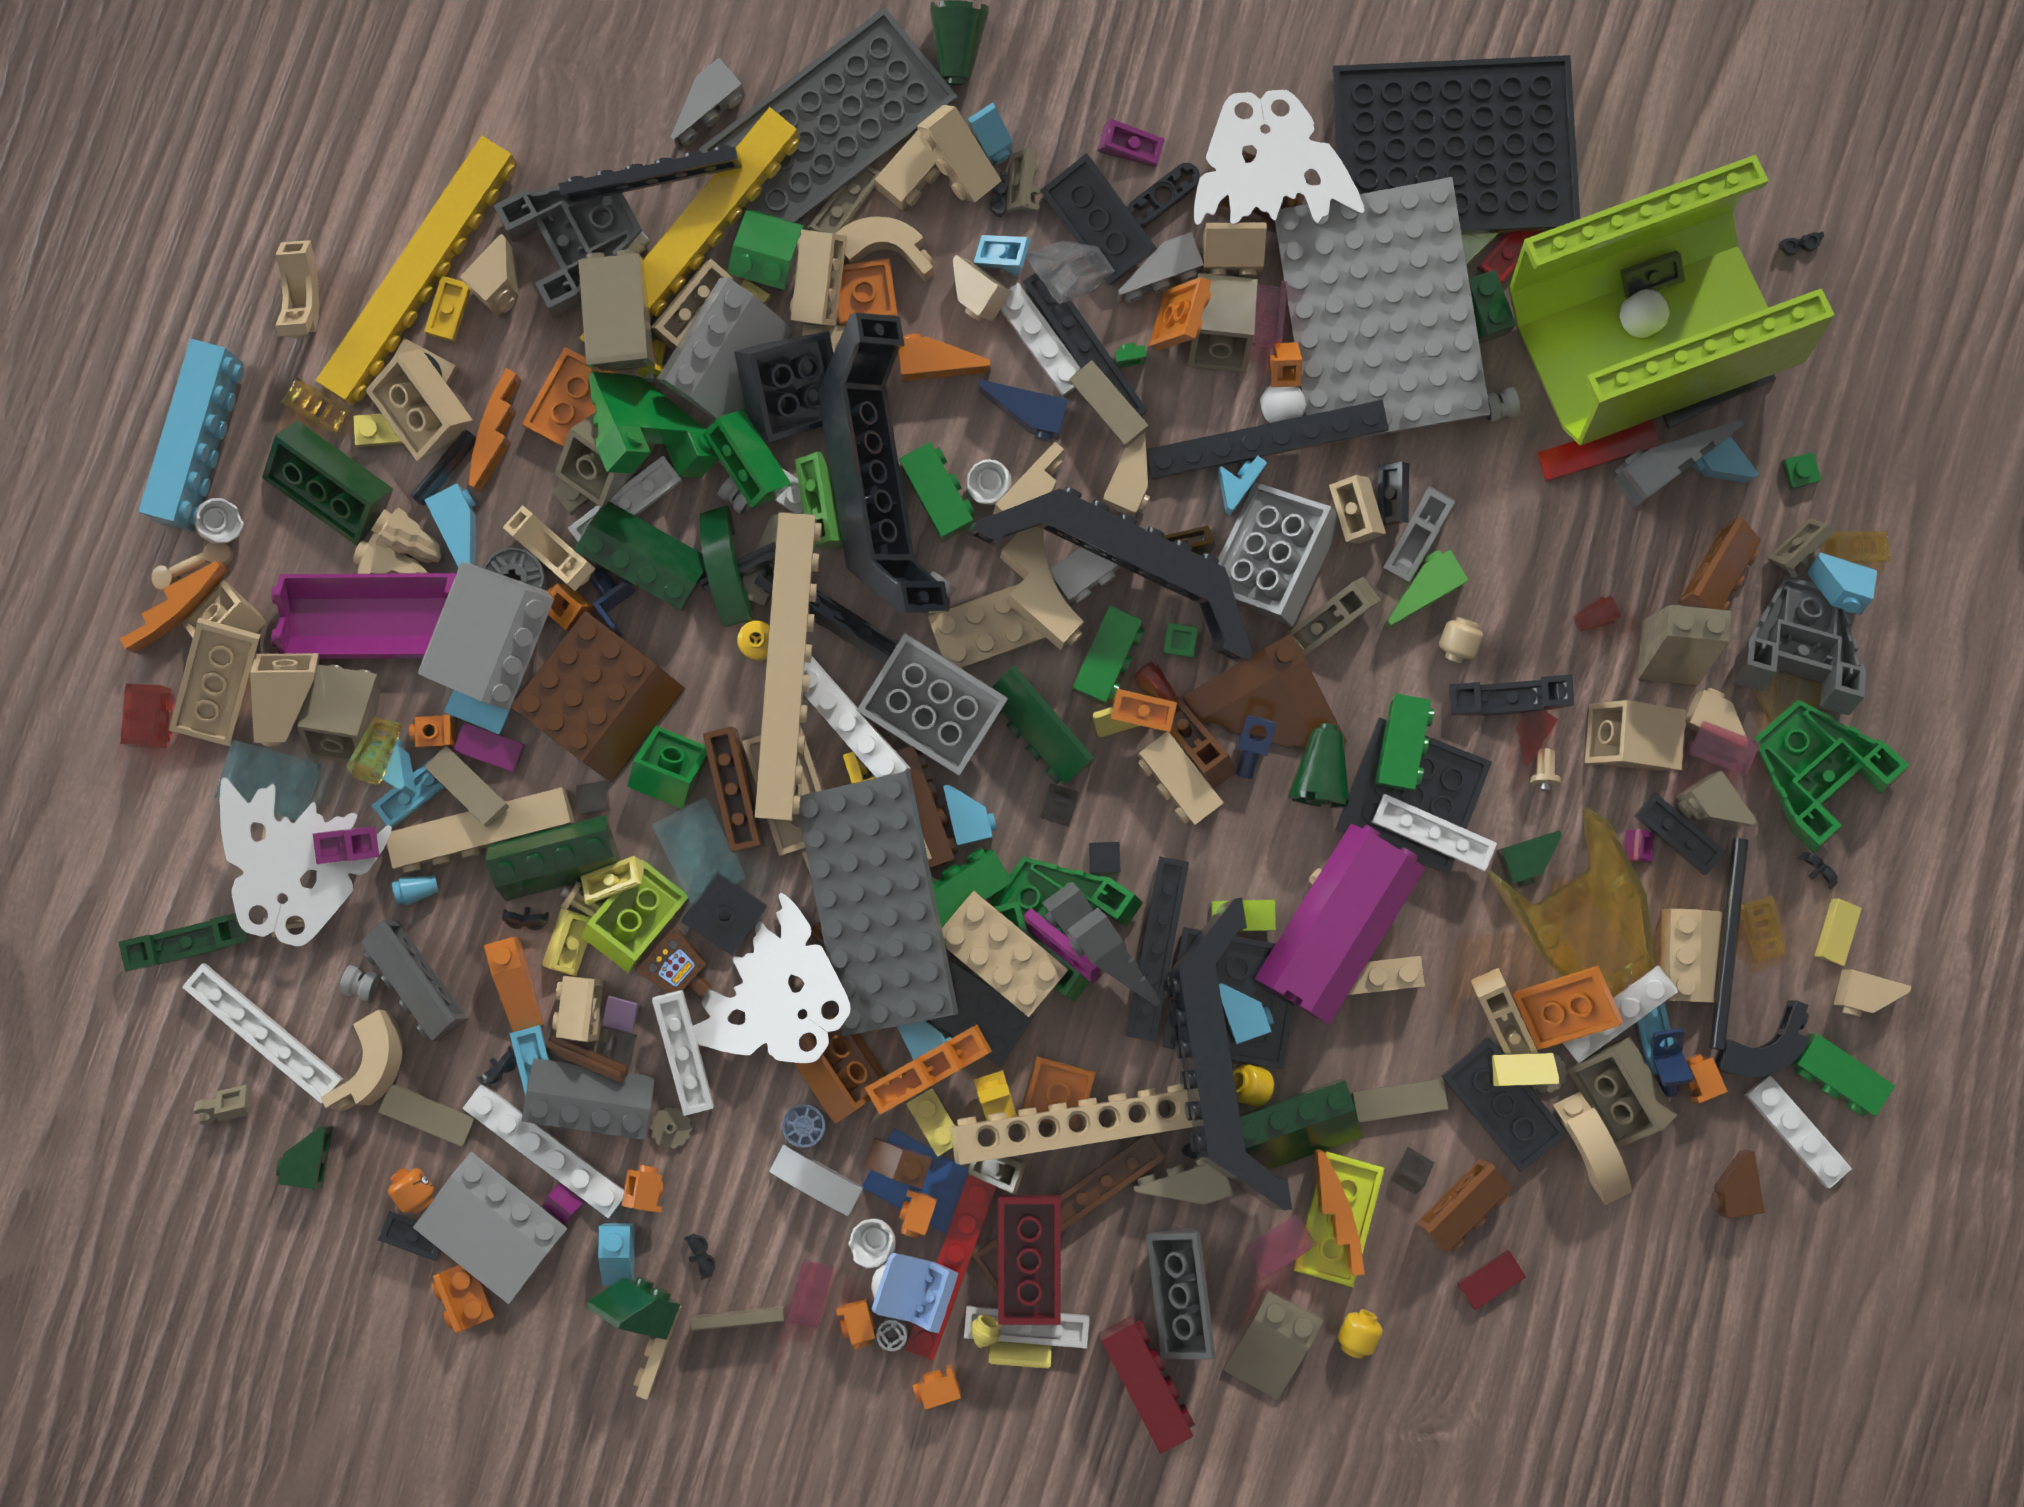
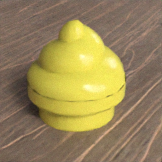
[971,1314,1001,1348]

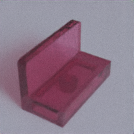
[1252,281,1288,348]
[1685,721,1760,776]
[1247,1215,1317,1280]
[786,1259,834,1329]

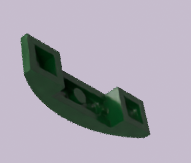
[700,505,753,627]
[118,913,248,972]

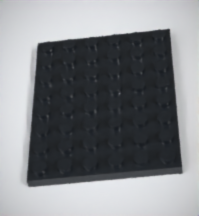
[1332,55,1580,234]

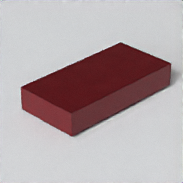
[1457,1250,1526,1310]

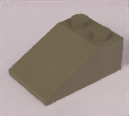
[1222,1287,1323,1400]

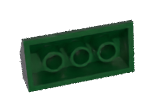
[262,420,393,546]
[574,501,706,611]
[991,665,1094,786]
[485,815,621,901]
[1240,1079,1362,1170]

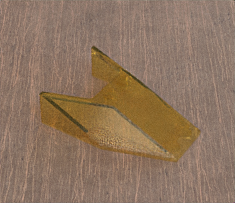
[1486,807,1656,998]

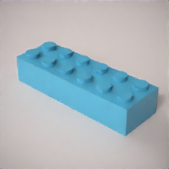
[138,339,244,532]

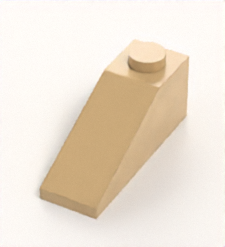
[1102,419,1150,518]
[1471,968,1539,1055]

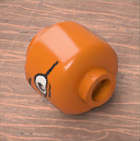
[387,1167,434,1214]

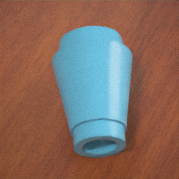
[392,875,439,906]

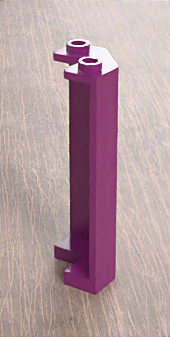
[271,573,457,659]
[1254,824,1425,1025]

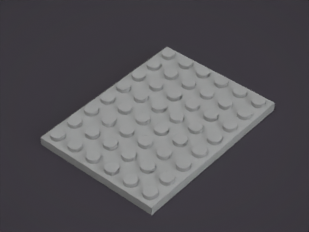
[1275,177,1490,446]

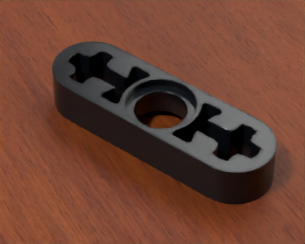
[1128,163,1200,228]

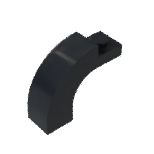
[1714,1000,1810,1077]

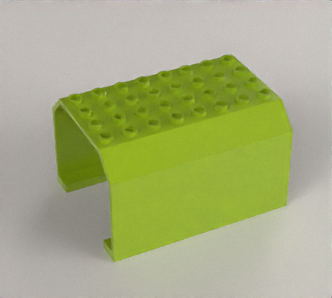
[1509,154,1835,446]

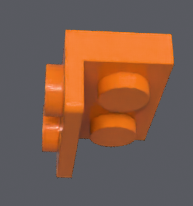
[432,1265,496,1334]

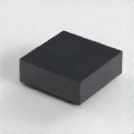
[1089,842,1121,873]

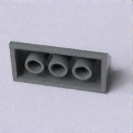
[361,919,468,1041]
[521,1058,655,1140]
[1146,1228,1216,1359]

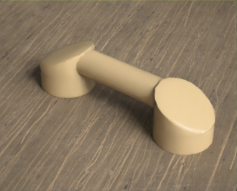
[151,543,233,591]

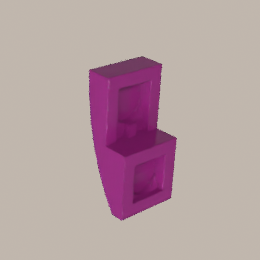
[312,826,380,864]

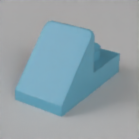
[974,235,1031,277]
[1218,455,1267,516]

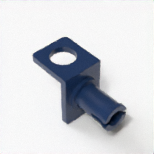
[589,567,635,637]
[1235,715,1276,779]
[1651,1028,1693,1097]

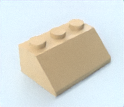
[365,349,473,462]
[1661,908,1724,1003]

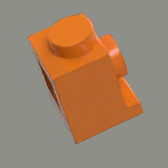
[1268,342,1303,387]
[547,584,595,630]
[409,714,457,749]
[1685,1054,1728,1103]
[621,1165,663,1213]
[899,1188,938,1238]
[836,1298,877,1349]
[912,1364,961,1410]

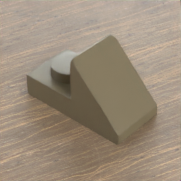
[967,1145,1026,1194]

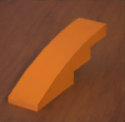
[469,368,522,493]
[119,561,229,653]
[865,1025,992,1114]
[1314,1150,1365,1276]

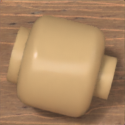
[1439,617,1483,663]

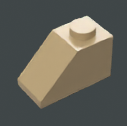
[953,255,1012,322]
[1685,688,1748,750]
[1833,969,1911,1017]

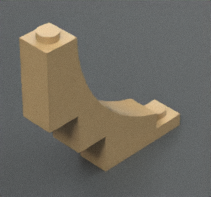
[993,442,1084,650]

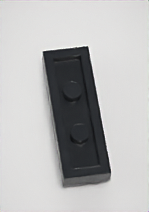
[1634,793,1726,875]

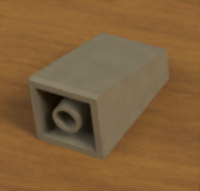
[578,249,655,372]
[1637,605,1732,686]

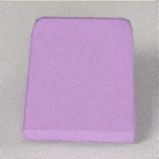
[602,996,640,1033]

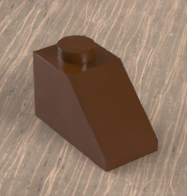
[865,1137,933,1189]
[1712,1149,1765,1218]

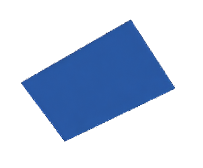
[862,1128,968,1234]

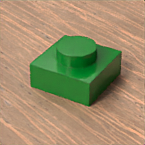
[1114,343,1147,368]
[1781,452,1822,490]
[1163,623,1198,659]

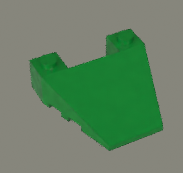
[589,371,719,478]
[1753,700,1909,854]
[990,856,1143,1003]

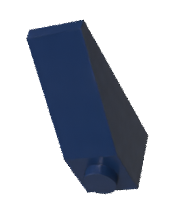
[979,379,1068,442]

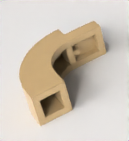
[835,216,934,282]
[275,240,319,338]
[503,505,595,591]
[321,1009,403,1111]
[1553,1092,1632,1205]

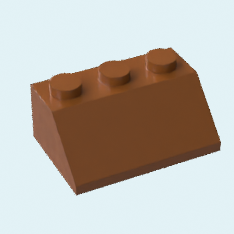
[1678,516,1761,610]
[794,1012,887,1124]
[1415,1159,1512,1253]

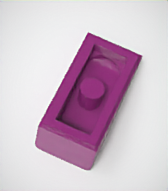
[1097,119,1165,167]
[454,723,525,773]

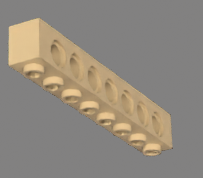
[950,1084,1192,1165]

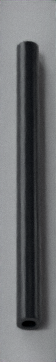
[1709,838,1749,1050]

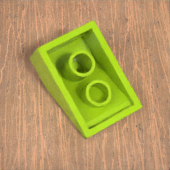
[581,859,690,973]

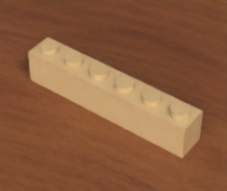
[387,787,575,874]

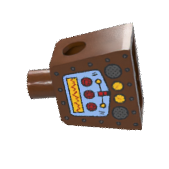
[635,927,713,1000]

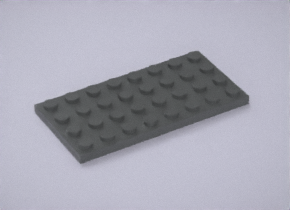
[699,7,958,223]
[799,771,959,1036]

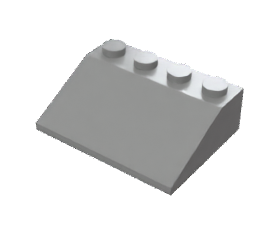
[656,277,793,420]
[1218,482,1341,627]
[418,561,554,711]
[856,633,1008,776]
[413,1152,569,1304]

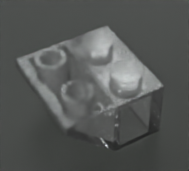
[1025,240,1115,305]

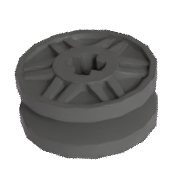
[483,547,548,590]

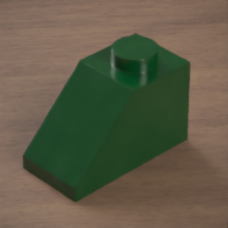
[1497,830,1562,888]
[276,1125,333,1190]

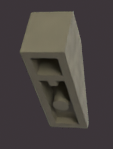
[1285,577,1381,657]

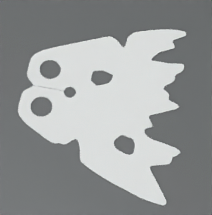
[1194,90,1365,225]
[219,777,392,946]
[693,893,851,1063]

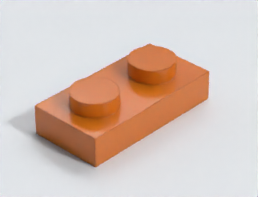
[1110,689,1177,732]

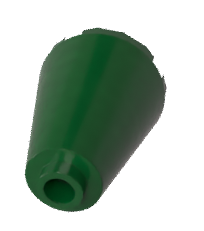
[930,0,989,85]
[1288,723,1349,808]

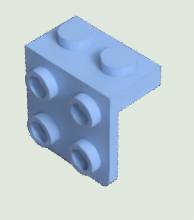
[872,1253,958,1333]

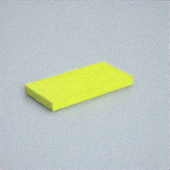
[1293,1151,1385,1288]

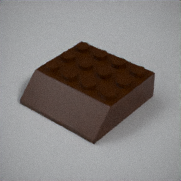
[510,611,685,783]

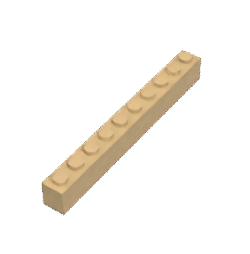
[755,512,822,820]

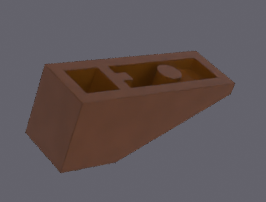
[1169,696,1237,789]

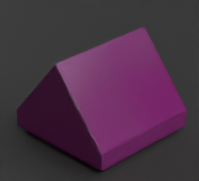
[1624,829,1654,862]
[542,1182,585,1225]

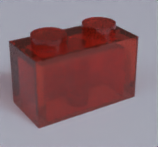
[120,683,174,748]

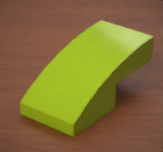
[1211,900,1276,931]

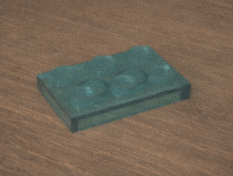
[215,740,322,820]
[652,797,747,904]

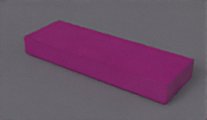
[1024,908,1101,983]

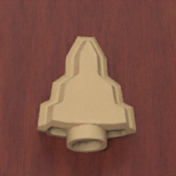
[371,508,443,564]
[353,532,428,574]

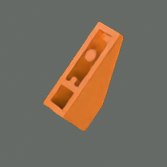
[899,334,991,382]
[484,937,544,1032]

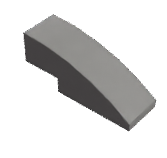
[1383,486,1455,582]
[769,1144,864,1217]

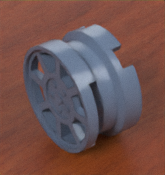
[782,1103,827,1148]

